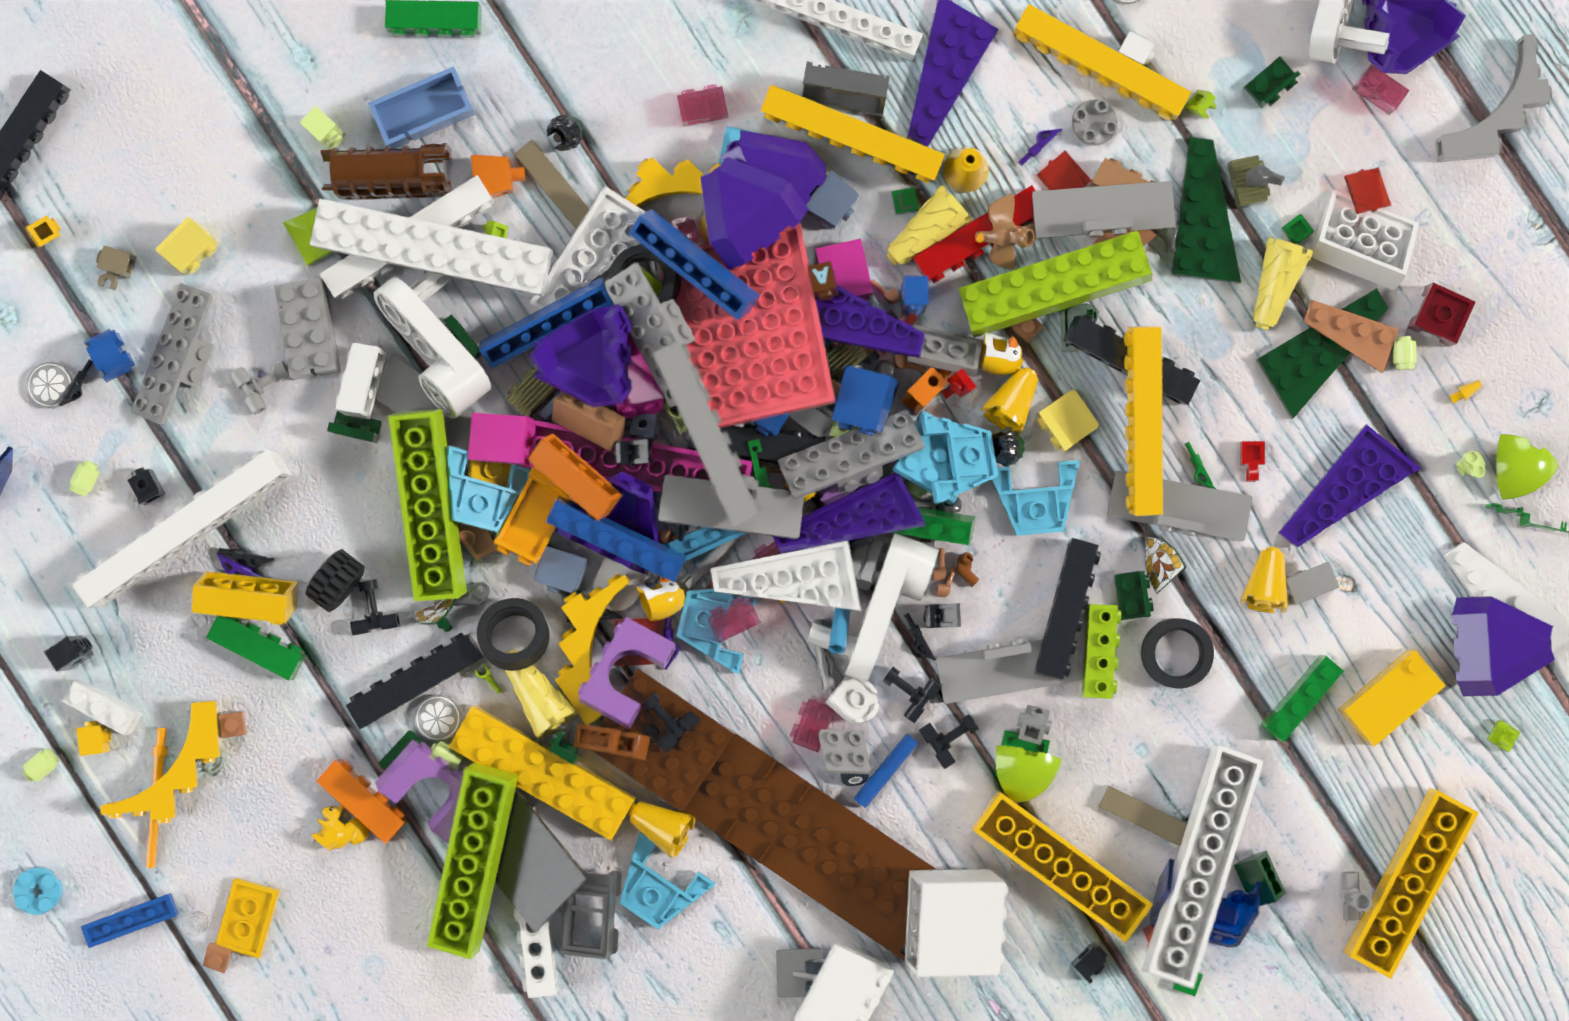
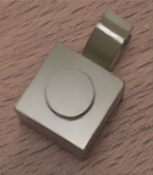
[96,245,137,291]

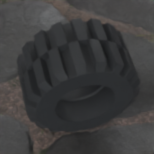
[305,549,365,612]

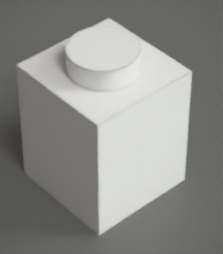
[1118,31,1154,65]

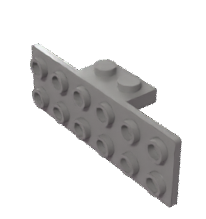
[1032,181,1176,238]
[604,263,704,407]
[131,284,214,425]
[376,355,474,466]
[778,410,925,499]
[1107,471,1252,541]
[658,475,804,539]
[936,639,1081,704]

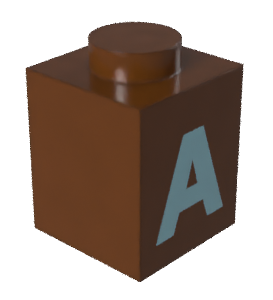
[808,261,839,301]

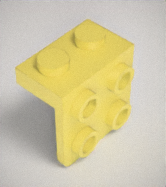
[1036,390,1099,452]

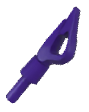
[1018,128,1062,166]
[216,552,265,578]
[663,617,679,670]

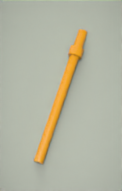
[146,727,167,868]

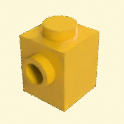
[25,215,61,249]
[76,721,111,756]

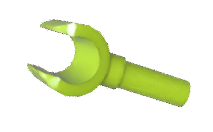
[475,664,502,694]

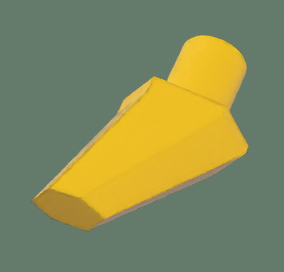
[1449,380,1482,404]

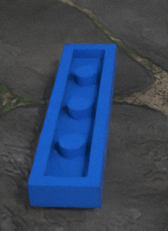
[81,893,179,948]

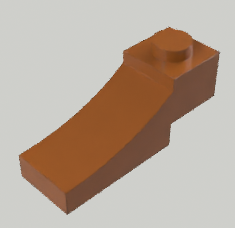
[573,724,650,760]

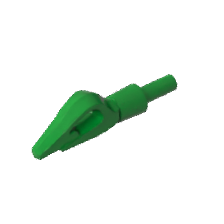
[1184,442,1216,489]

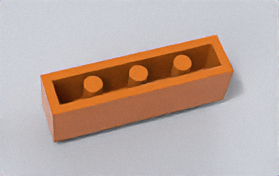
[528,434,623,521]
[316,758,408,844]

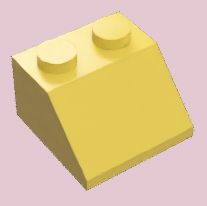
[155,216,219,275]

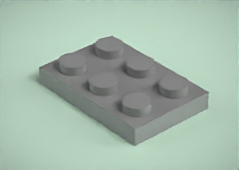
[907,325,982,377]

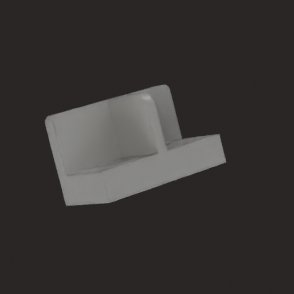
[1286,562,1339,605]

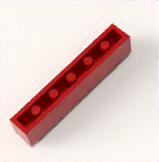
[912,185,1036,284]

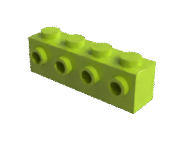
[1081,604,1121,699]

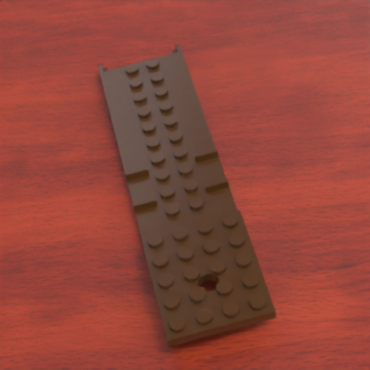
[593,668,938,961]

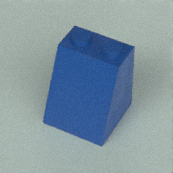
[832,365,900,436]

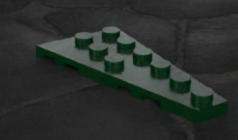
[1171,137,1242,284]
[1256,288,1388,419]

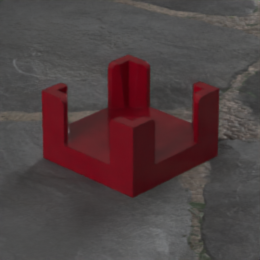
[1407,282,1476,347]

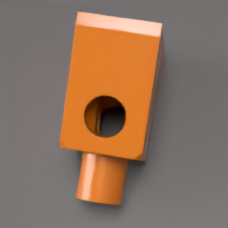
[471,155,526,198]
[900,367,952,416]

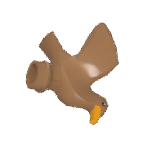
[975,193,1037,270]

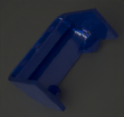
[1149,859,1261,948]

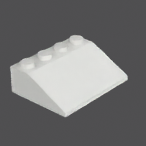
[1310,189,1419,291]
[794,944,894,1021]

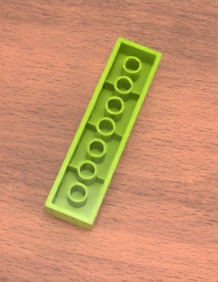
[958,230,1153,338]
[388,408,467,602]
[427,762,518,960]

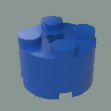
[84,329,136,383]

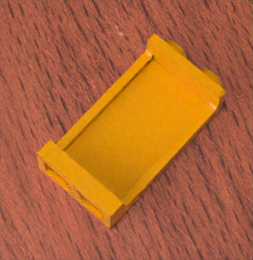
[494,467,570,567]

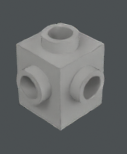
[1017,704,1052,745]

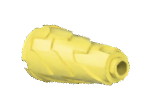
[886,185,972,266]
[1253,237,1313,330]
[505,649,577,739]

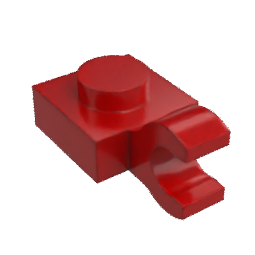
[940,368,977,399]
[1240,441,1265,482]

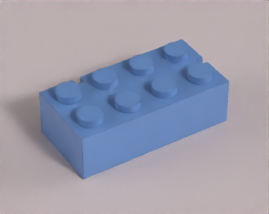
[368,66,476,149]

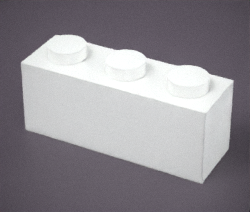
[335,343,387,420]
[62,680,143,735]

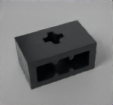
[44,635,94,672]

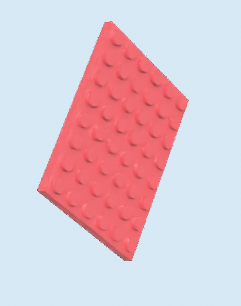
[675,223,835,428]

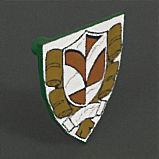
[1145,537,1186,594]
[414,598,456,632]

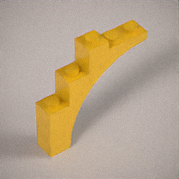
[625,157,720,208]
[555,573,631,725]
[100,700,221,824]

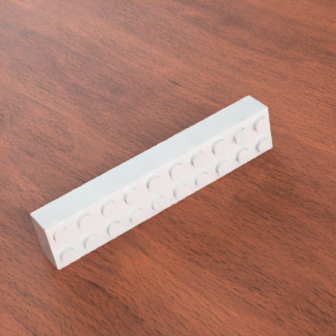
[310,199,553,297]
[72,449,293,608]
[1141,745,1263,988]

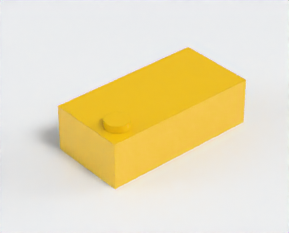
[192,571,298,625]
[1338,649,1446,747]

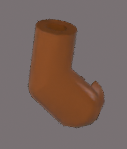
[957,552,979,587]

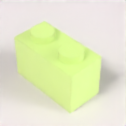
[299,106,345,150]

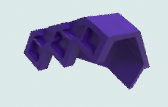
[1362,0,1466,74]
[720,130,826,205]
[700,157,808,270]
[530,304,632,407]
[555,472,659,574]
[1452,596,1555,697]

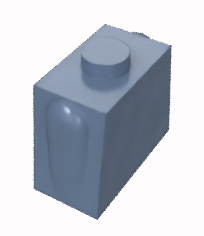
[806,171,859,230]
[534,546,589,594]

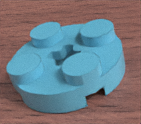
[13,867,63,915]

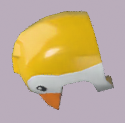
[980,332,1024,375]
[636,576,685,621]

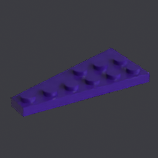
[908,0,998,147]
[816,285,925,358]
[1278,424,1421,547]
[773,472,926,553]

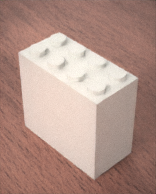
[905,869,1008,977]

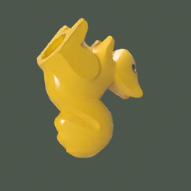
[311,805,369,851]

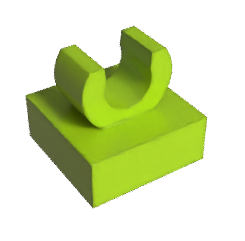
[1184,89,1216,119]
[481,220,509,239]
[1486,720,1521,752]

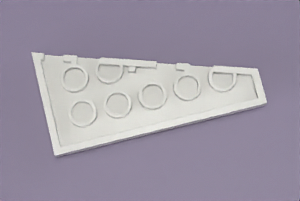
[530,186,646,309]
[710,541,861,611]
[1443,542,1569,652]

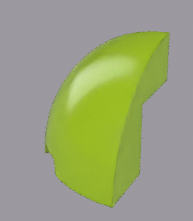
[1496,434,1559,500]
[996,745,1062,802]

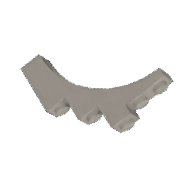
[1435,34,1552,162]

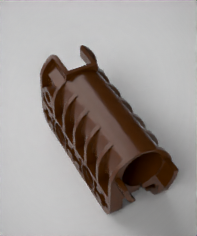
[320,143,453,200]

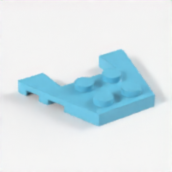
[920,413,998,504]
[446,446,531,533]
[992,460,1079,536]
[676,589,757,674]
[619,832,716,929]

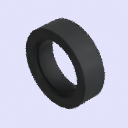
[608,244,681,304]
[476,598,550,671]
[1141,618,1214,689]

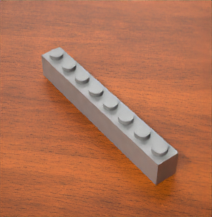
[653,341,762,527]

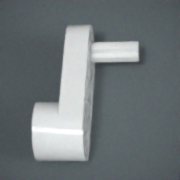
[1309,0,1390,64]
[373,272,491,419]
[806,533,938,682]

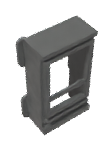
[802,61,890,119]
[560,870,622,959]

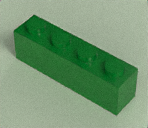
[385,0,481,38]
[891,507,976,546]
[206,615,306,681]
[1260,655,1344,742]

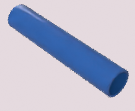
[853,733,919,809]

